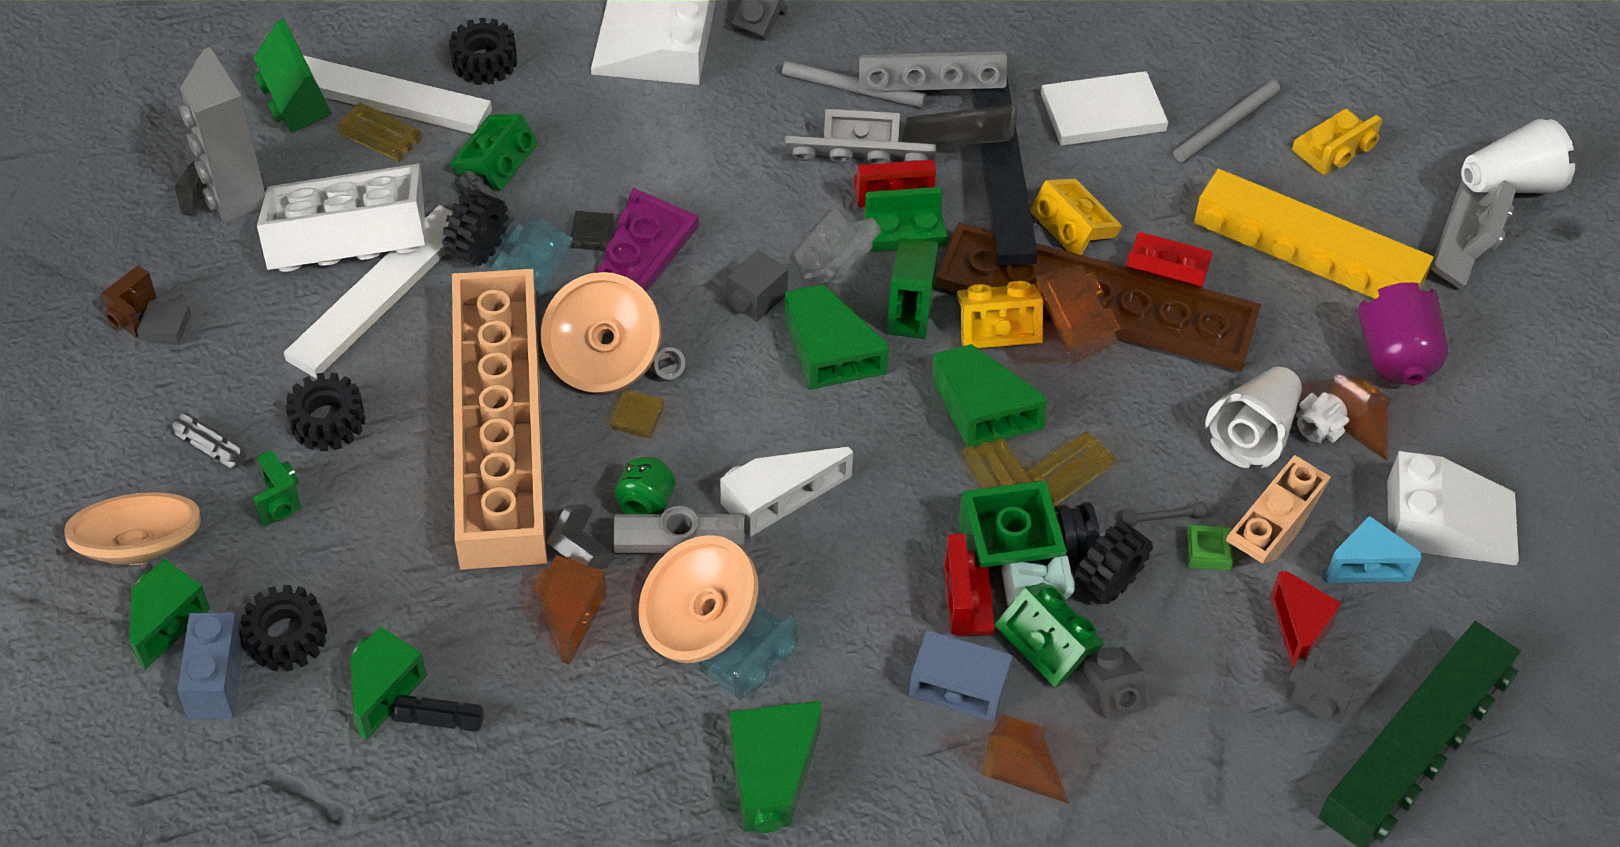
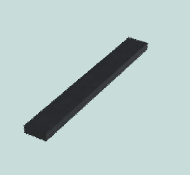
[971,77,1038,265]

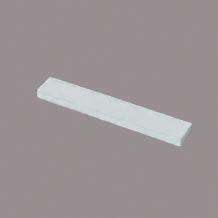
[303,55,492,134]
[284,205,453,379]

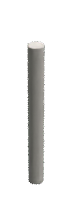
[782,61,926,108]
[1173,80,1280,163]

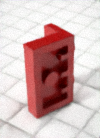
[853,159,936,208]
[1126,232,1213,288]
[944,534,995,636]

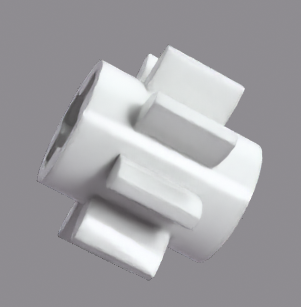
[1295,392,1349,443]

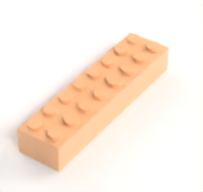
[452,269,547,570]

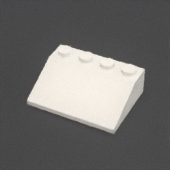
[591,0,716,85]
[257,163,426,272]

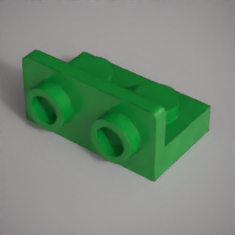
[450,114,538,190]
[864,187,947,252]
[995,583,1104,687]

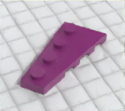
[596,188,699,292]

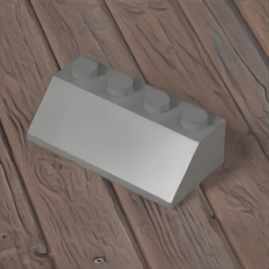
[179,47,265,222]

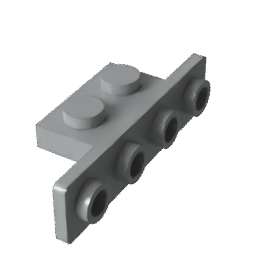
[859,51,1007,92]
[785,109,936,164]
[1430,179,1517,289]

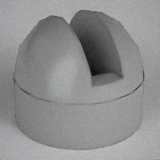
[651,346,685,380]

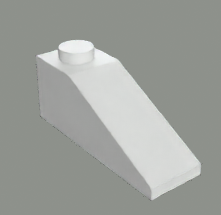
[720,447,853,537]

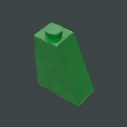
[886,238,938,339]
[784,284,889,390]
[933,344,1047,449]
[730,701,822,833]

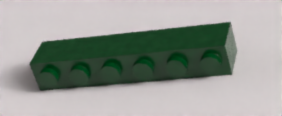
[1318,620,1521,847]

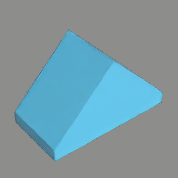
[1325,516,1422,583]

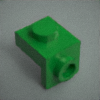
[253,449,302,527]

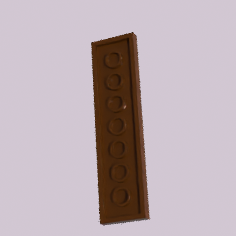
[935,222,1261,372]

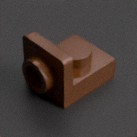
[101,265,157,337]

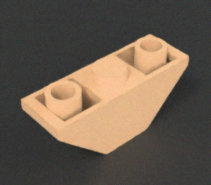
[1226,455,1331,564]

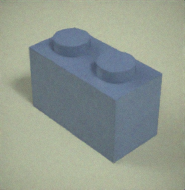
[177,613,244,719]
[908,630,1013,722]

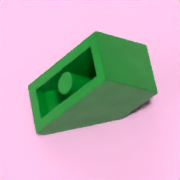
[130,559,210,670]
[350,626,427,740]

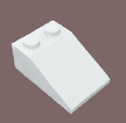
[1387,451,1519,565]

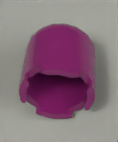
[1357,282,1448,386]

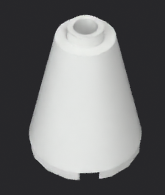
[1461,119,1575,193]
[1205,366,1302,468]

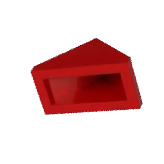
[1271,571,1341,668]

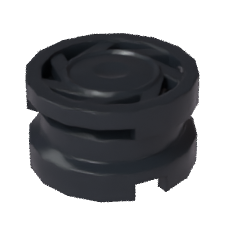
[1054,502,1100,565]

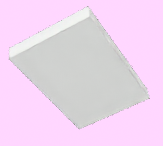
[1041,71,1168,146]

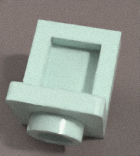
[1001,555,1074,606]

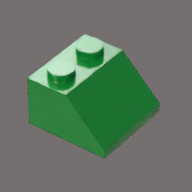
[253,18,332,133]
[958,480,1067,568]

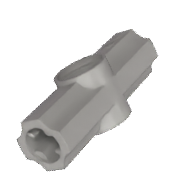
[614,505,744,555]

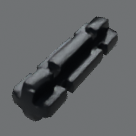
[393,695,484,732]

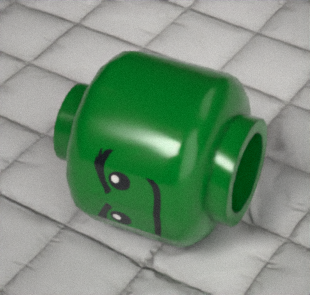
[614,457,676,514]

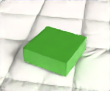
[1186,525,1233,571]

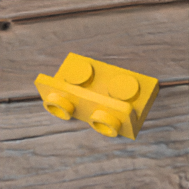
[1292,108,1383,176]
[1030,178,1122,255]
[957,281,1043,348]

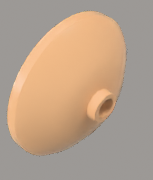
[541,272,661,394]
[64,492,201,565]
[638,535,758,663]

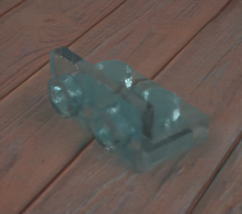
[490,214,573,301]
[699,603,798,700]

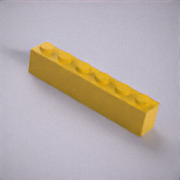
[1193,168,1434,299]

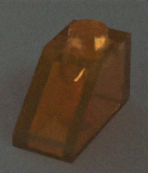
[535,555,607,665]

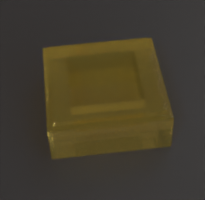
[611,390,664,439]

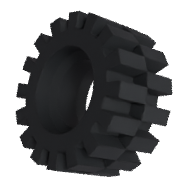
[449,18,517,85]
[442,189,508,266]
[285,372,366,451]
[1075,520,1153,604]
[241,585,327,671]

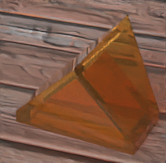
[1328,373,1392,461]
[982,714,1069,804]

